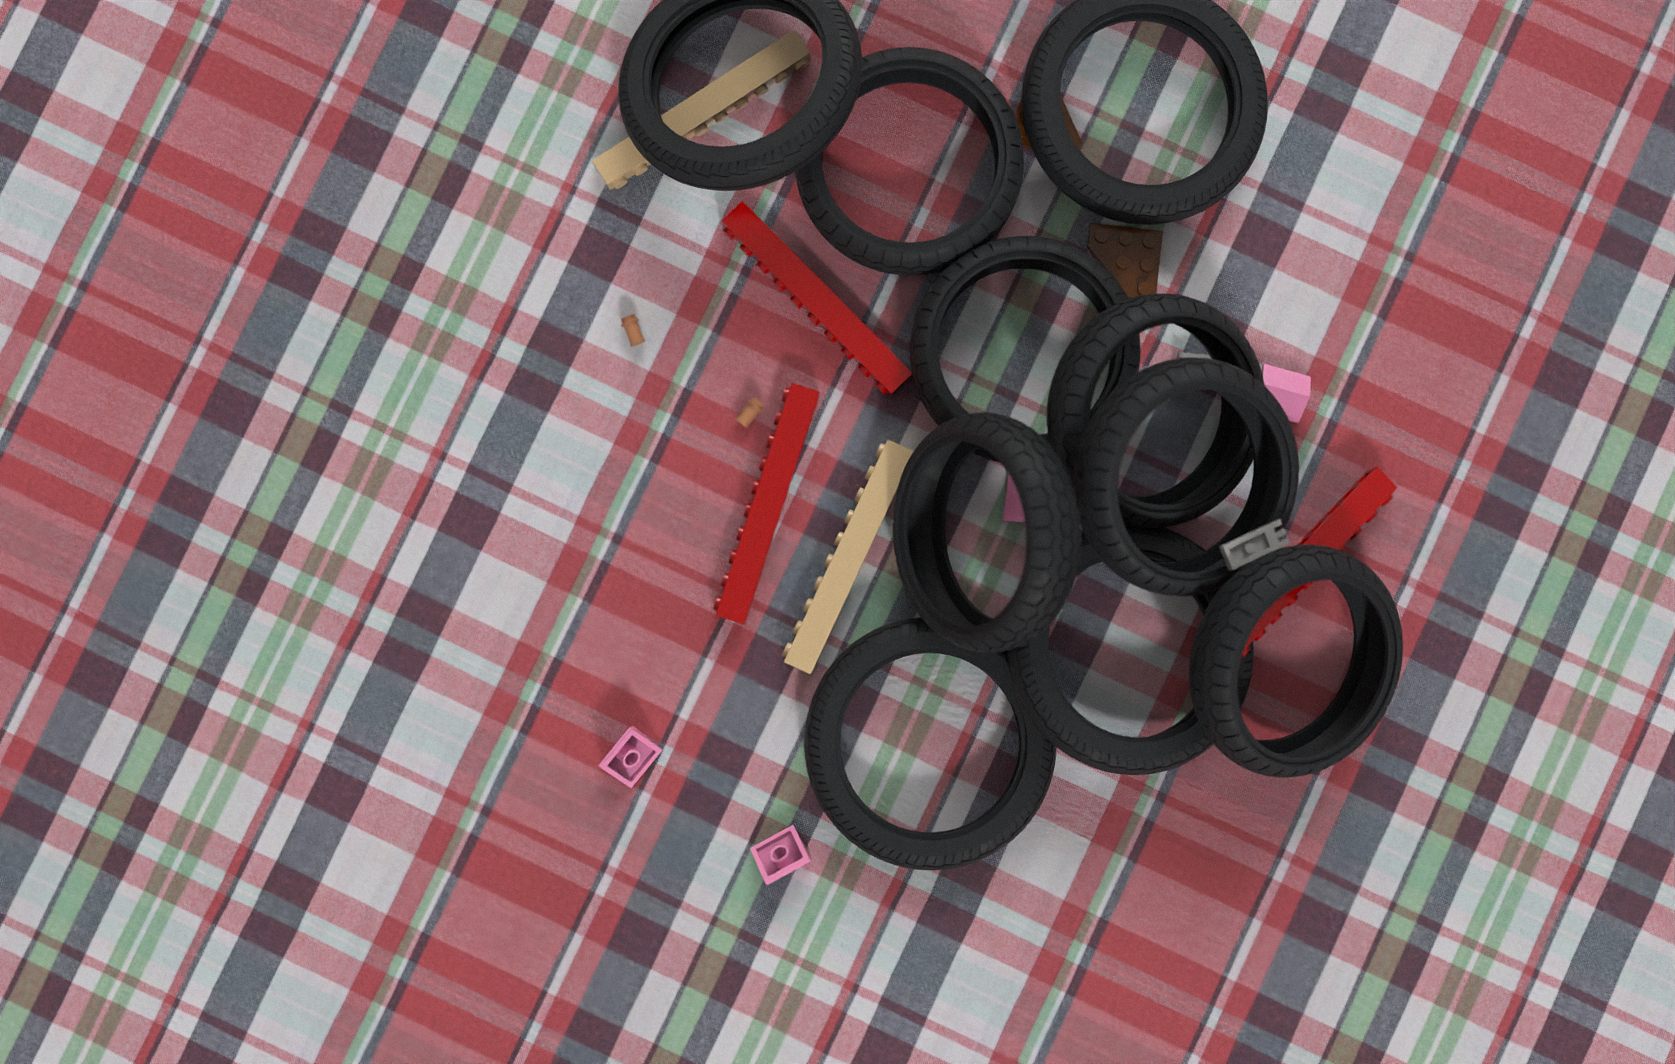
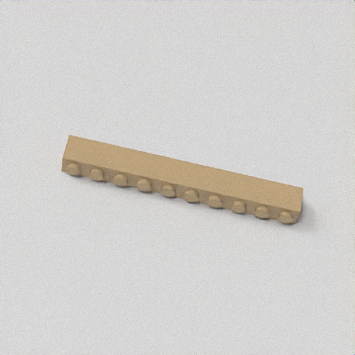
[592,29,811,190]
[782,440,914,675]

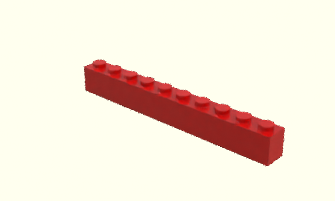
[721,201,912,396]
[713,383,820,625]
[1241,466,1397,658]

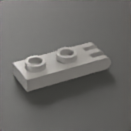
[1219,519,1290,570]

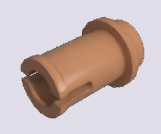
[620,314,645,347]
[735,396,765,428]

